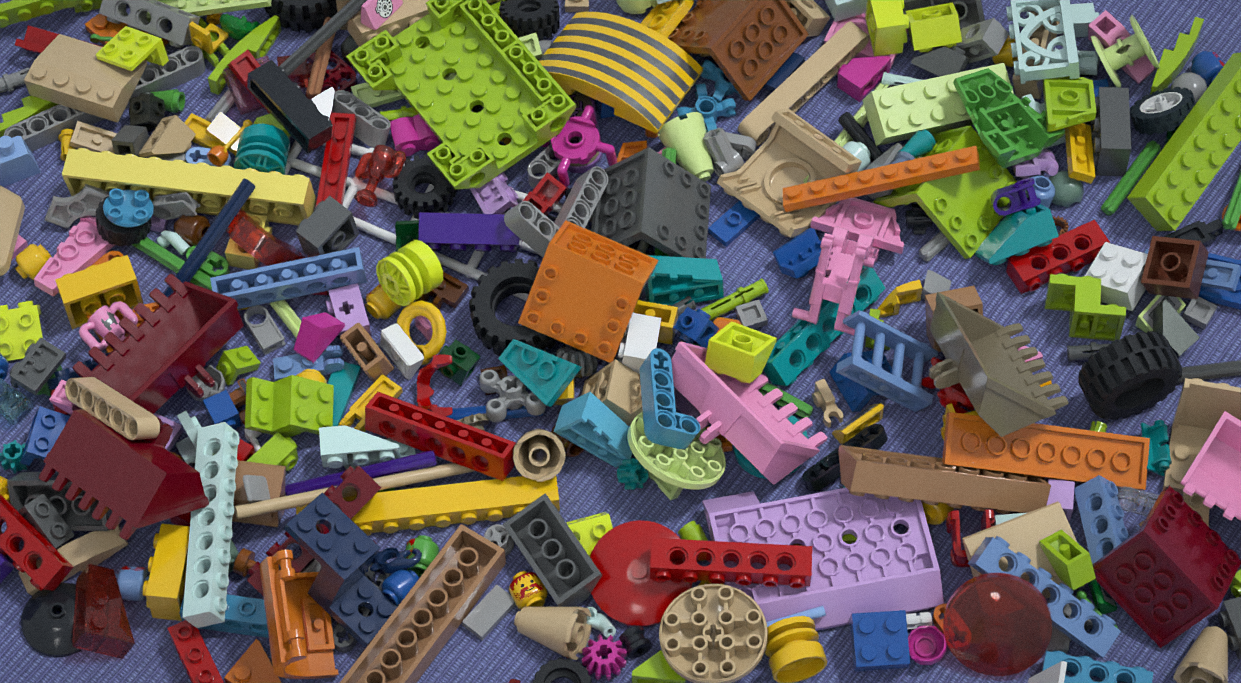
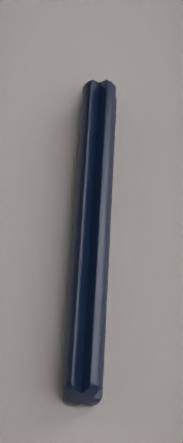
[163,178,255,298]

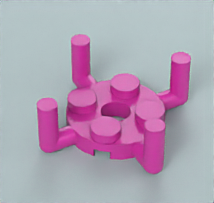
[541,105,617,187]

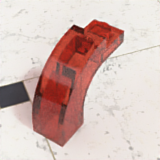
[226,208,305,266]

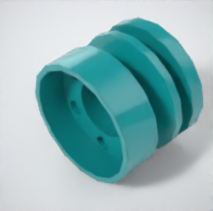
[234,123,290,175]

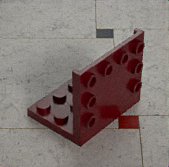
[1092,485,1241,648]

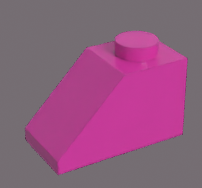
[837,56,891,102]

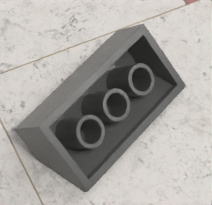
[7,472,113,531]
[503,493,602,607]

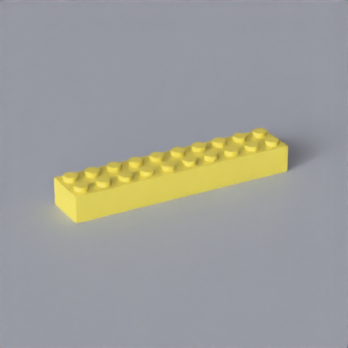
[62,148,317,225]

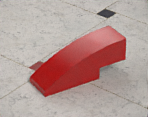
[522,172,569,242]

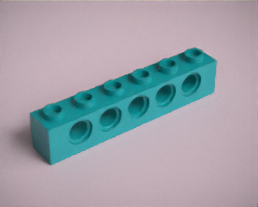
[763,266,886,386]

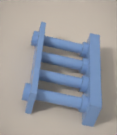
[836,310,938,412]

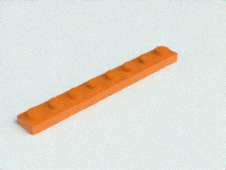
[783,146,980,212]

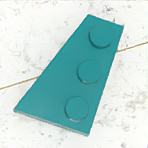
[498,339,582,407]

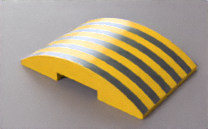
[539,12,703,134]

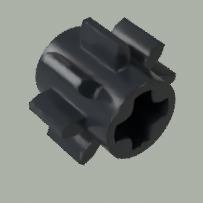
[905,204,932,235]

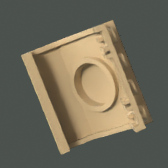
[717,108,862,238]

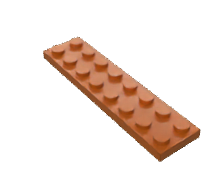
[942,412,1150,490]

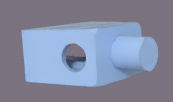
[0,136,41,187]

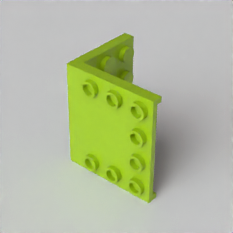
[873,125,1017,259]

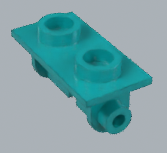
[1141,420,1172,476]

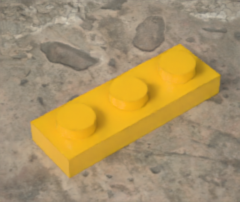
[1064,123,1095,184]

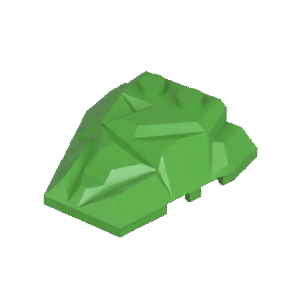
[953,68,1065,169]

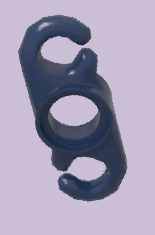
[366,547,422,574]

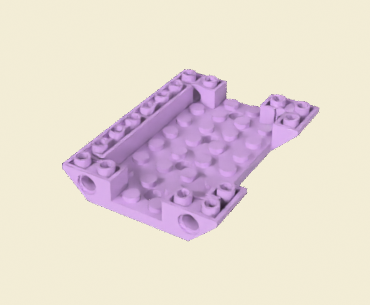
[702,488,944,631]

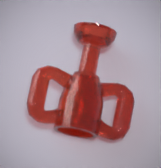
[354,145,406,207]

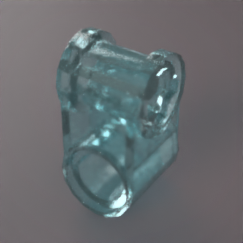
[0,378,33,425]

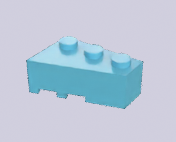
[554,392,632,468]

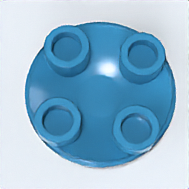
[103,188,154,227]

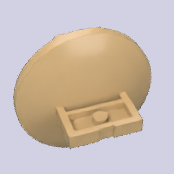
[659,584,768,683]

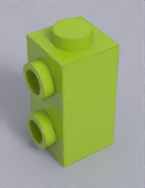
[247,432,299,471]

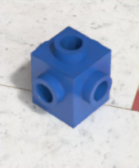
[673,307,719,348]

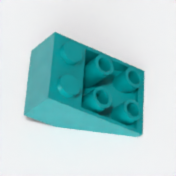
[975,204,1059,265]

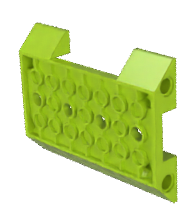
[346,0,576,189]

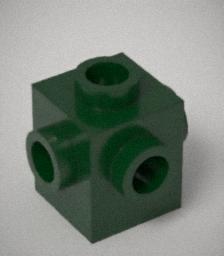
[438,340,481,386]

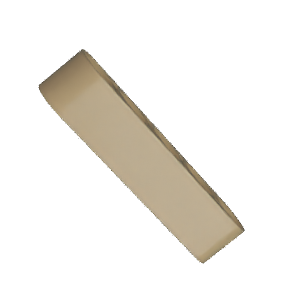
[65,377,160,440]

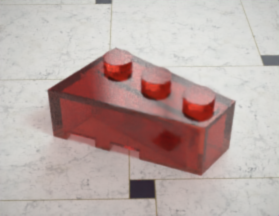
[72,563,135,659]

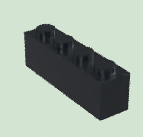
[247,60,333,153]

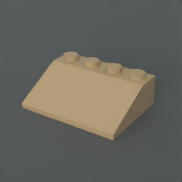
[24,34,148,123]
[962,501,1077,619]

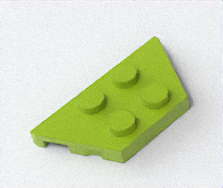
[1042,76,1096,132]

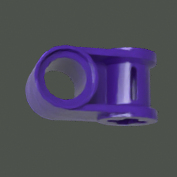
[991,178,1041,216]

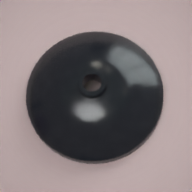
[21,583,101,657]

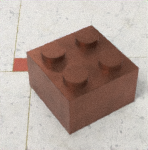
[1141,236,1209,299]

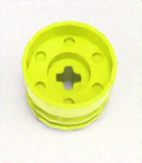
[376,240,443,306]

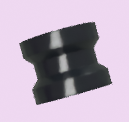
[619,626,652,659]

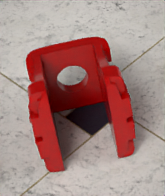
[946,509,995,567]

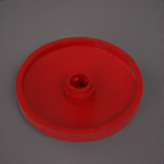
[590,520,693,627]

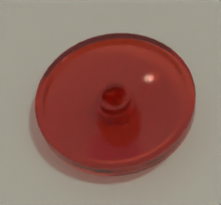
[943,573,1052,676]

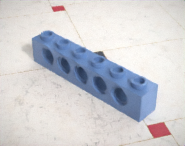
[210,247,367,309]
[968,536,1121,658]

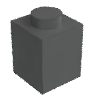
[111,125,149,157]

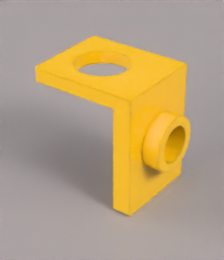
[189,21,229,55]

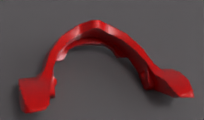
[417,355,453,417]

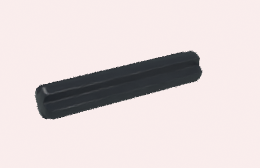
[838,112,883,162]

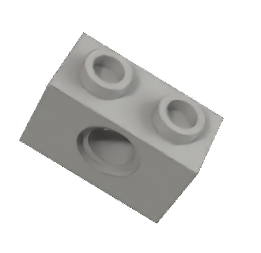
[951,18,1009,64]

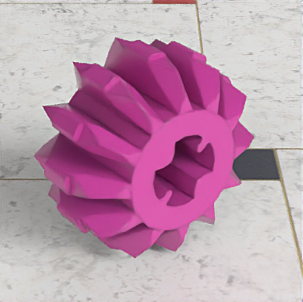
[582,634,627,681]

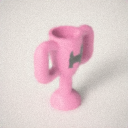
[79,301,138,351]

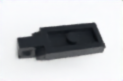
[1164,219,1224,247]

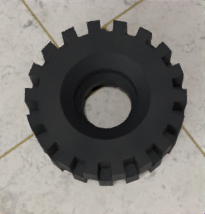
[499,0,560,41]
[392,154,456,219]

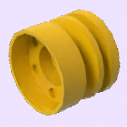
[765,616,827,683]

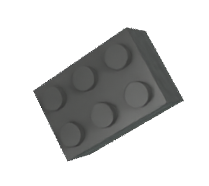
[1089,87,1131,176]

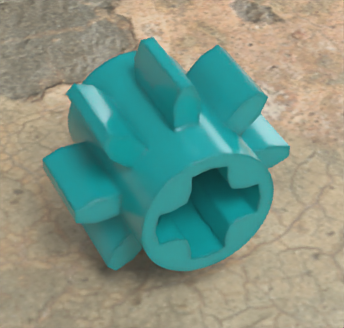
[0,440,27,474]
[617,458,649,490]

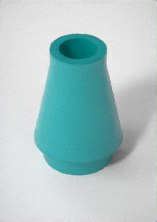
[898,129,936,158]

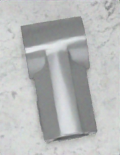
[703,128,744,177]

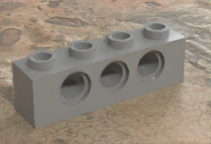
[99,0,200,48]

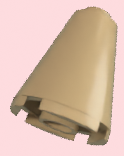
[513,429,565,482]
[514,607,591,660]
[1173,626,1228,683]

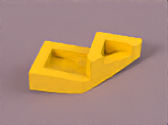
[878,280,922,318]

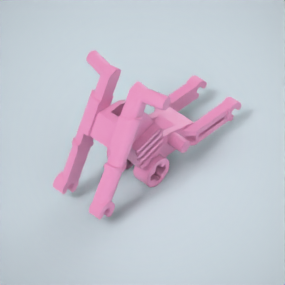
[792,226,880,336]

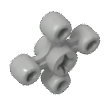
[479,370,546,423]

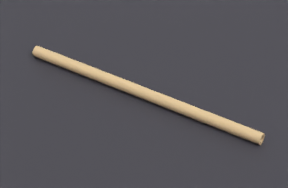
[235,463,475,519]

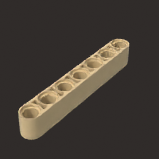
[737,21,870,146]

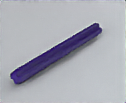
[285,451,437,496]

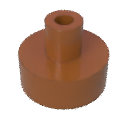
[233,548,257,577]

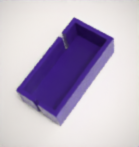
[418,212,522,252]

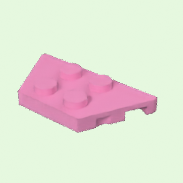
[810,198,904,254]

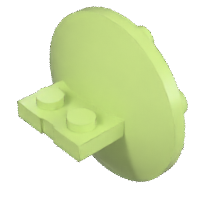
[627,412,726,500]

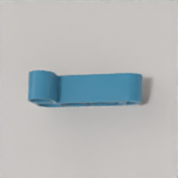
[639,348,701,449]

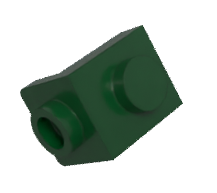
[395,220,419,252]

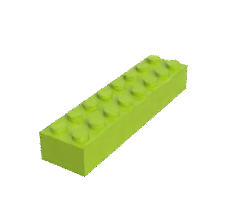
[1127,52,1241,231]

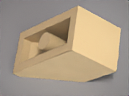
[138,115,196,158]

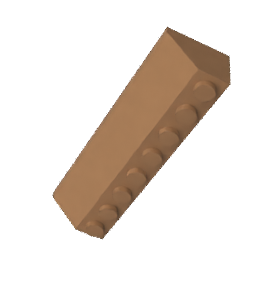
[839,445,1051,514]

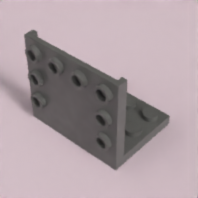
[591,147,711,259]

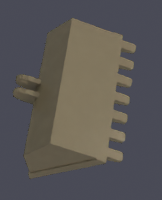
[929,292,1069,437]

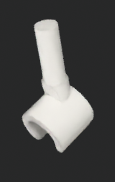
[244,429,262,452]

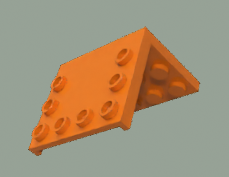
[518,220,659,363]

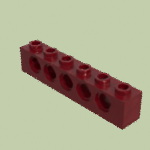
[247,465,382,595]

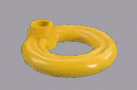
[397,300,447,365]

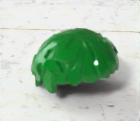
[220,14,260,40]

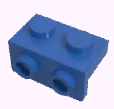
[773,228,821,279]

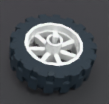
[1130,87,1196,135]

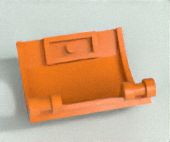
[259,550,339,679]

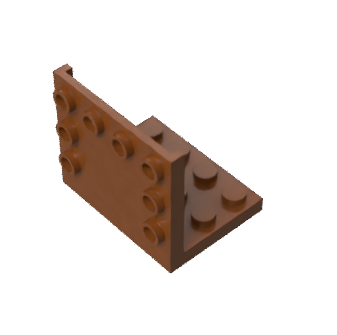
[668,0,809,101]

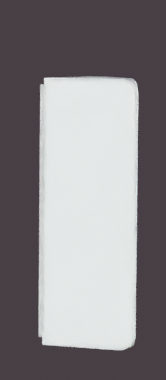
[380,323,424,380]

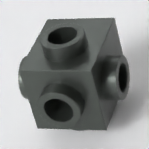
[129,92,165,132]

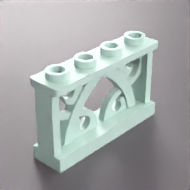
[1006,0,1080,84]

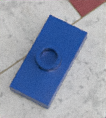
[708,200,760,247]

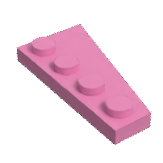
[34,215,115,297]

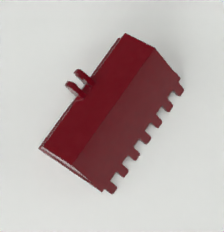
[72,274,244,414]
[39,410,209,540]

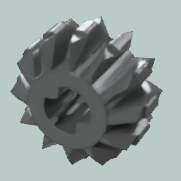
[556,345,598,378]

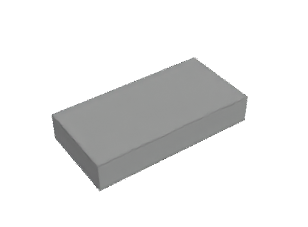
[462,585,516,641]

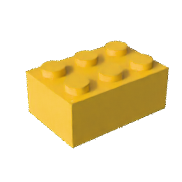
[55,255,144,329]
[143,524,190,621]

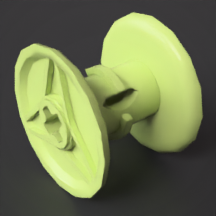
[1091,15,1160,88]

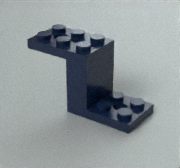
[284,493,397,648]

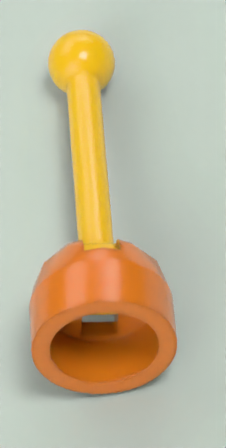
[207,119,253,167]

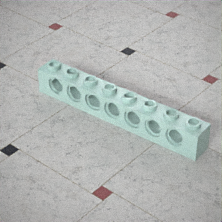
[182,422,240,628]

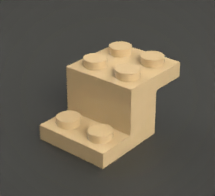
[581,359,643,426]

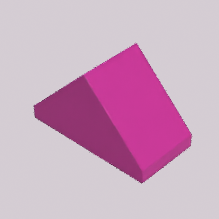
[294,312,345,363]

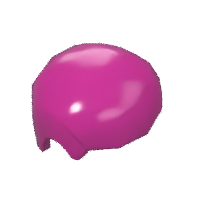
[908,625,947,666]

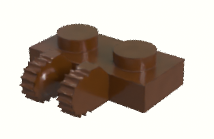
[415,272,469,310]

